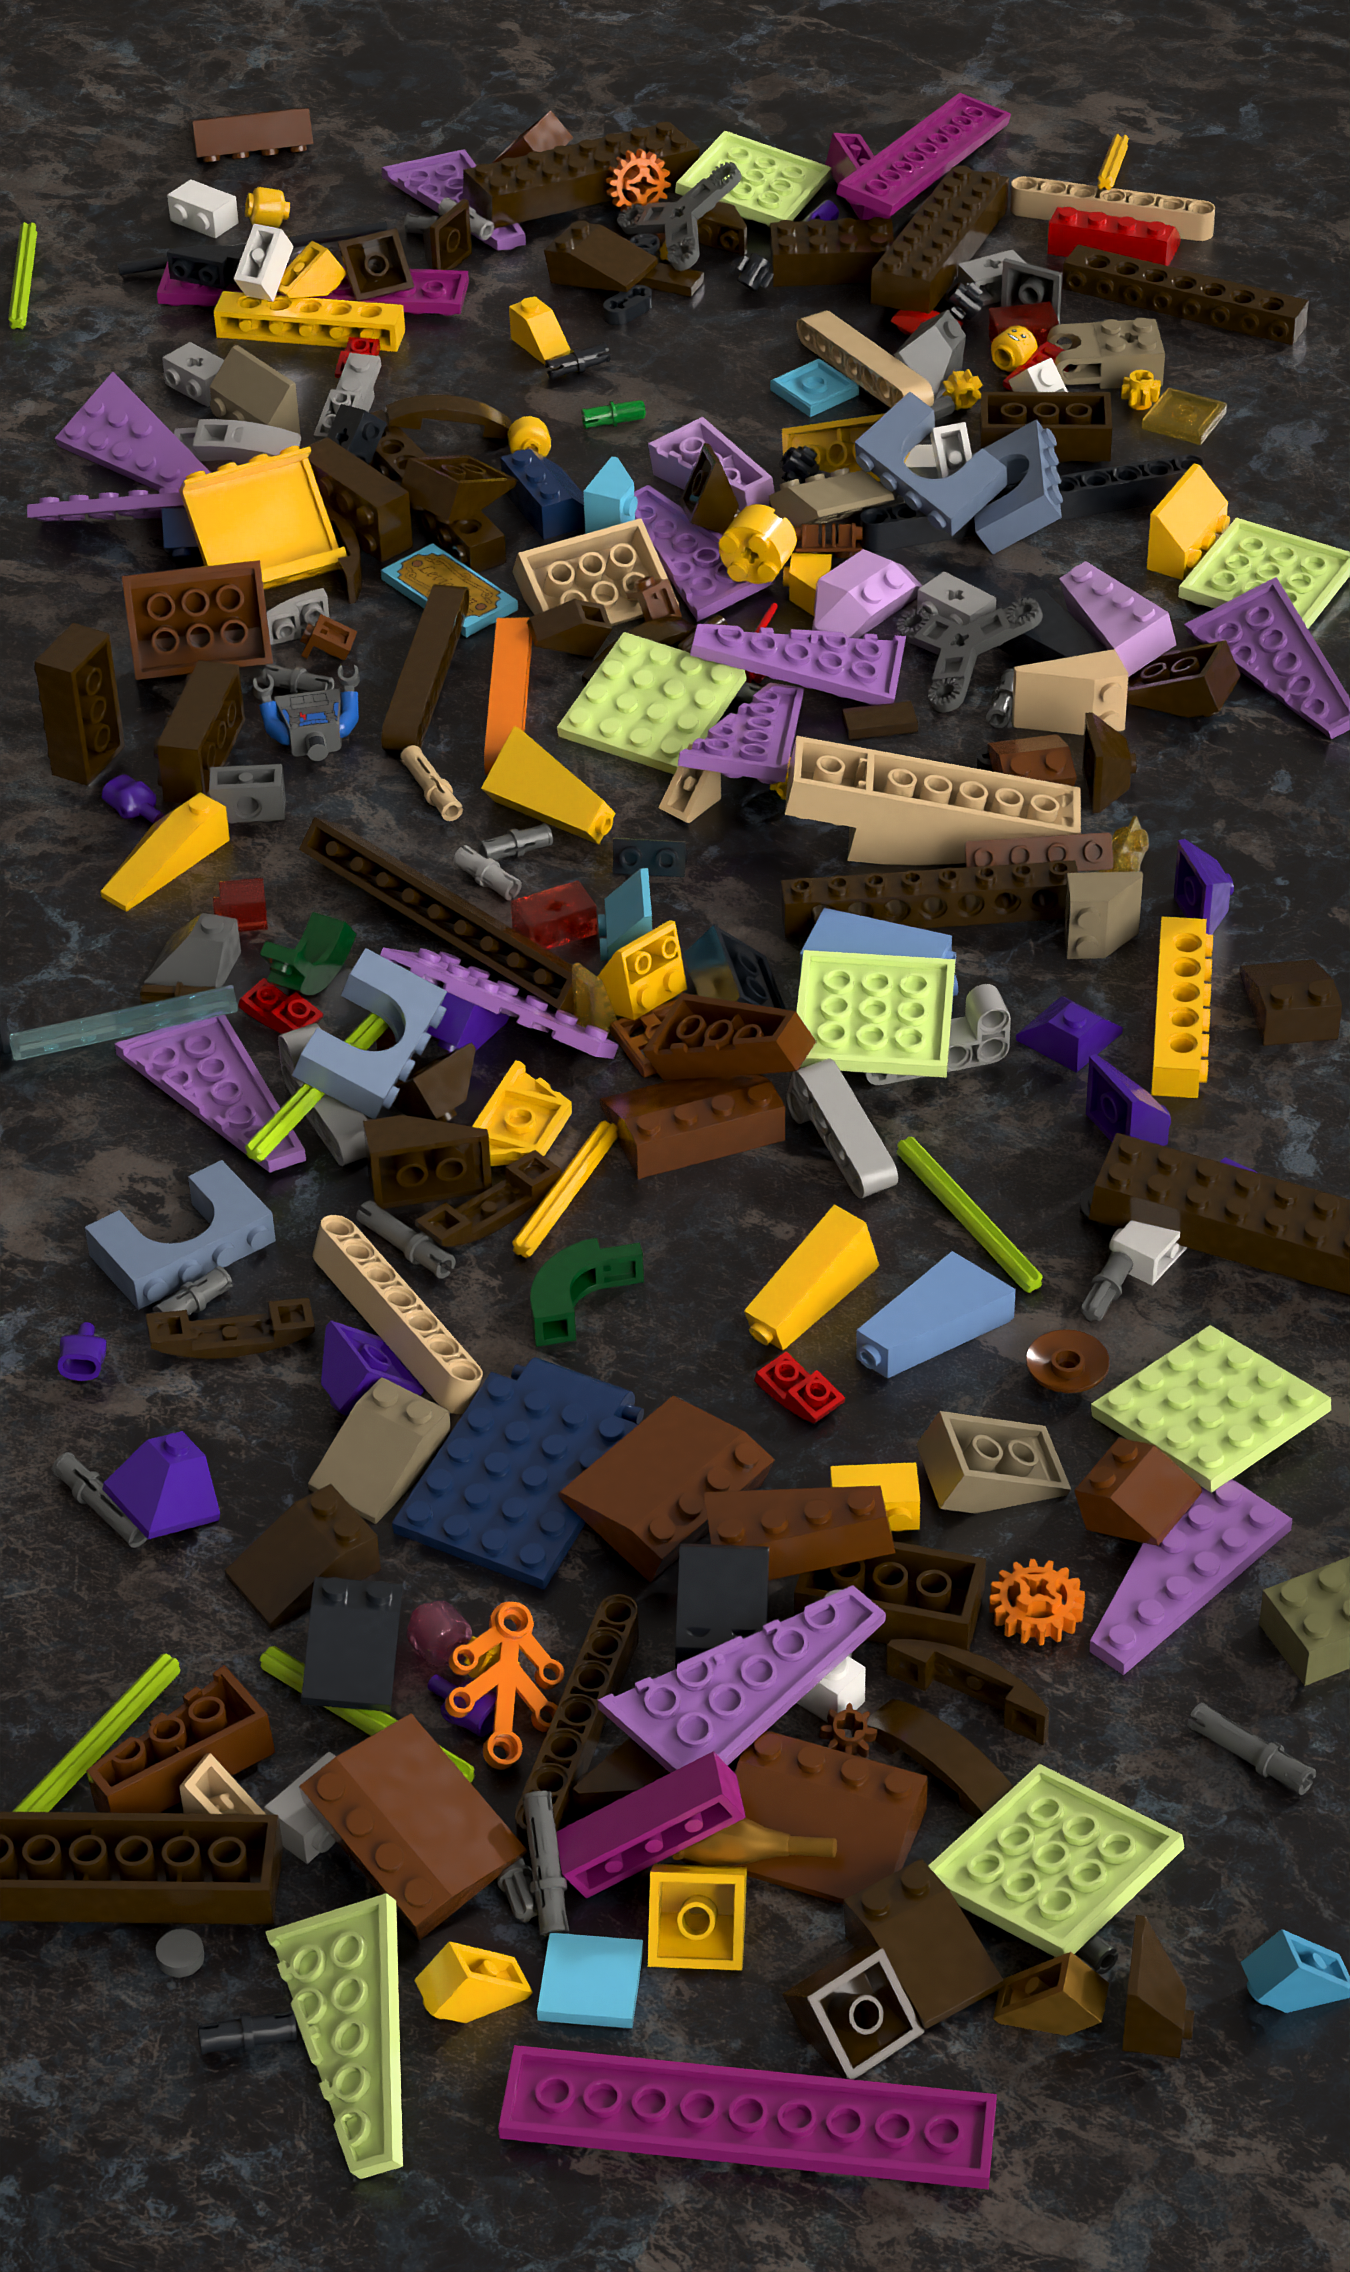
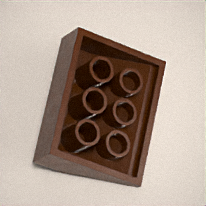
[188,108,313,162]
[122,560,273,680]
[600,1074,785,1179]
[558,1395,775,1583]
[299,1713,528,1941]
[730,1730,928,1905]

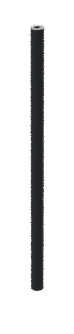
[118,221,388,276]

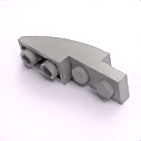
[313,353,381,440]
[174,419,301,466]

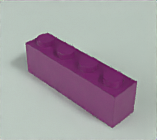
[825,133,890,220]
[556,1751,746,1899]

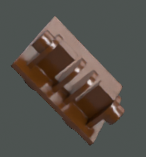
[794,523,863,558]

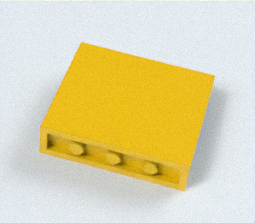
[179,446,347,590]

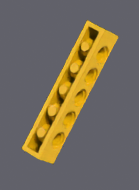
[214,291,405,352]
[1151,916,1213,1098]

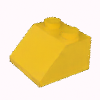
[648,1864,747,1970]

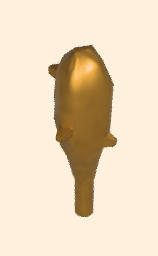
[669,1818,837,1866]

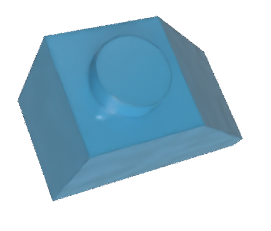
[1240,1929,1350,2013]

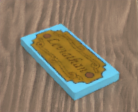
[381,543,518,637]

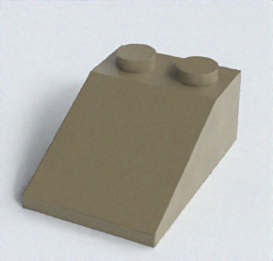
[308,1377,451,1524]
[916,1411,1071,1513]

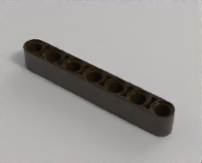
[381,584,470,752]
[515,1594,639,1859]

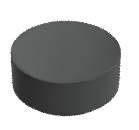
[156,1929,205,1977]

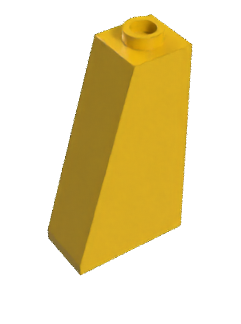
[481,726,616,845]
[744,1204,879,1350]

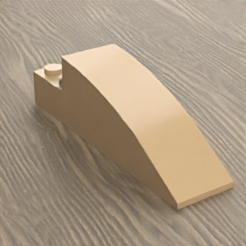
[785,736,1081,865]

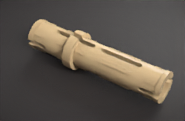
[401,745,463,821]

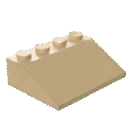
[512,518,679,626]

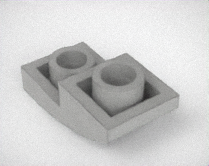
[267,588,329,645]

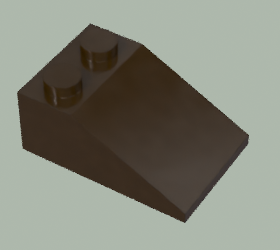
[544,220,659,292]
[401,455,517,524]
[1127,640,1241,718]
[1239,959,1342,1046]
[363,1115,492,1209]
[225,1484,381,1629]
[843,1858,1004,2030]

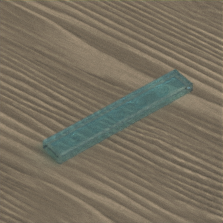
[10,985,238,1061]

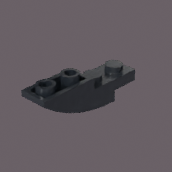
[167,245,289,293]

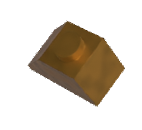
[993,1952,1109,2036]

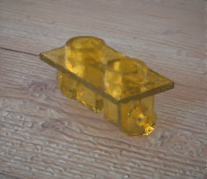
[1099,816,1149,872]

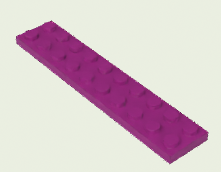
[836,93,1011,216]
[157,262,469,316]
[498,2045,997,2190]

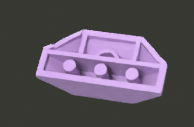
[812,549,922,639]

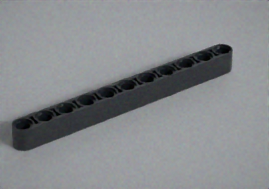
[860,454,1205,552]

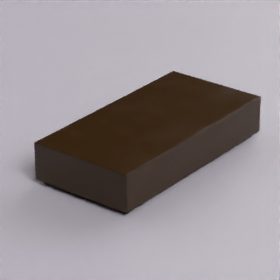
[636,263,704,297]
[842,701,918,740]

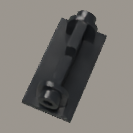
[612,838,688,877]

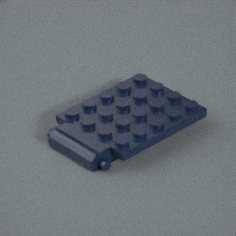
[392,1357,644,1590]

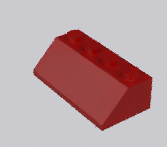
[1047,207,1181,266]

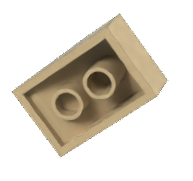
[1012,649,1128,735]

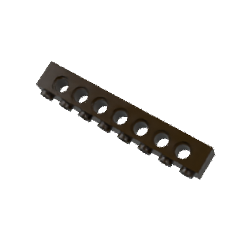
[1062,245,1309,345]
[369,409,506,573]
[781,860,1078,938]

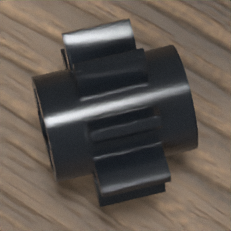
[735,253,774,291]
[945,282,984,320]
[779,445,820,484]

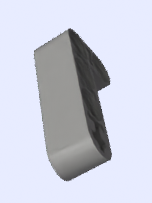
[864,984,1011,1085]
[278,1023,367,1166]
[786,1058,898,1198]

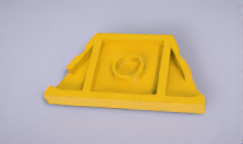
[472,1060,572,1166]

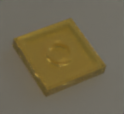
[1142,387,1227,445]

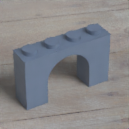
[855,392,1007,536]
[972,419,1063,554]
[292,948,447,1119]
[85,1160,276,1310]

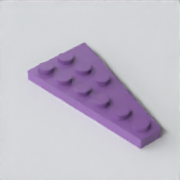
[381,149,526,251]
[55,372,211,491]
[1184,577,1350,739]
[690,624,906,705]
[115,1010,306,1173]

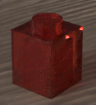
[213,878,268,932]

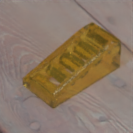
[572,962,617,1036]

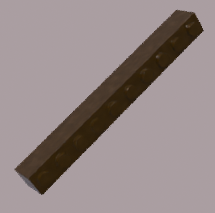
[299,817,598,1016]

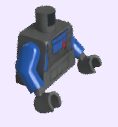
[252,665,360,761]

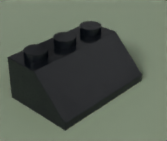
[684,925,786,1010]

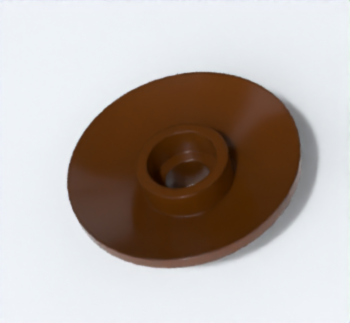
[1026,1329,1110,1393]

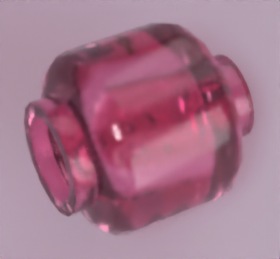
[406,1601,472,1666]

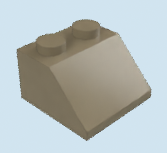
[1064,872,1143,959]

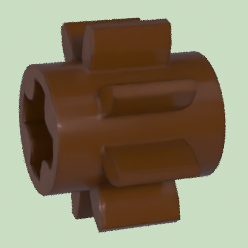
[819,1703,877,1758]

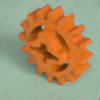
[606,149,671,211]
[989,1559,1085,1645]

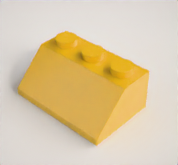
[1147,463,1230,580]

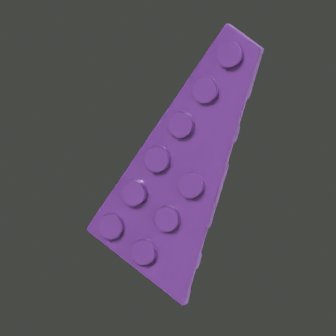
[634,485,775,622]
[27,488,185,522]
[678,683,804,784]
[380,947,619,1059]
[1090,1479,1292,1675]
[598,1585,886,1773]

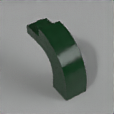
[260,912,357,995]
[530,1238,644,1347]

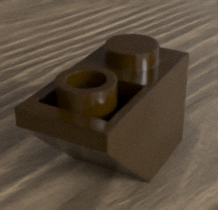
[697,201,747,256]
[527,599,612,658]
[572,1737,670,1820]

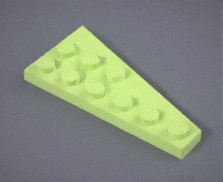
[266,1893,403,2179]

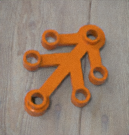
[445,1601,565,1770]

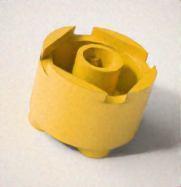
[718,504,797,584]

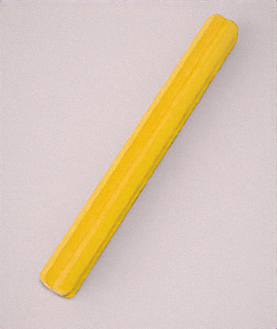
[1097,134,1129,191]
[512,1120,618,1258]

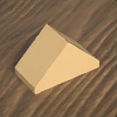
[658,744,721,823]
[179,1753,265,1814]

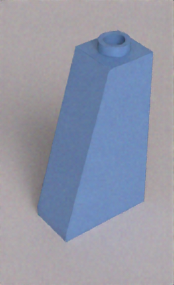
[800,908,956,977]
[856,1251,1016,1378]

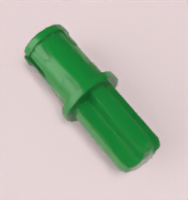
[581,400,646,429]

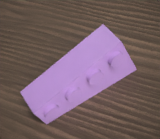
[648,417,775,512]
[1059,561,1177,677]

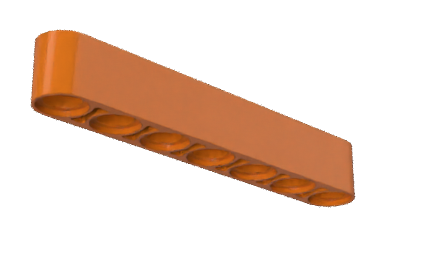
[484,618,532,775]

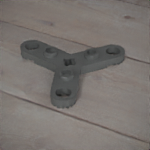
[617,162,742,271]
[897,598,1043,713]

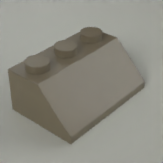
[210,345,301,436]
[769,468,895,530]

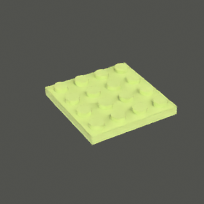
[675,131,832,227]
[1178,518,1350,629]
[557,632,746,774]
[797,950,956,1078]
[1091,1325,1331,1493]
[928,1764,1184,1957]

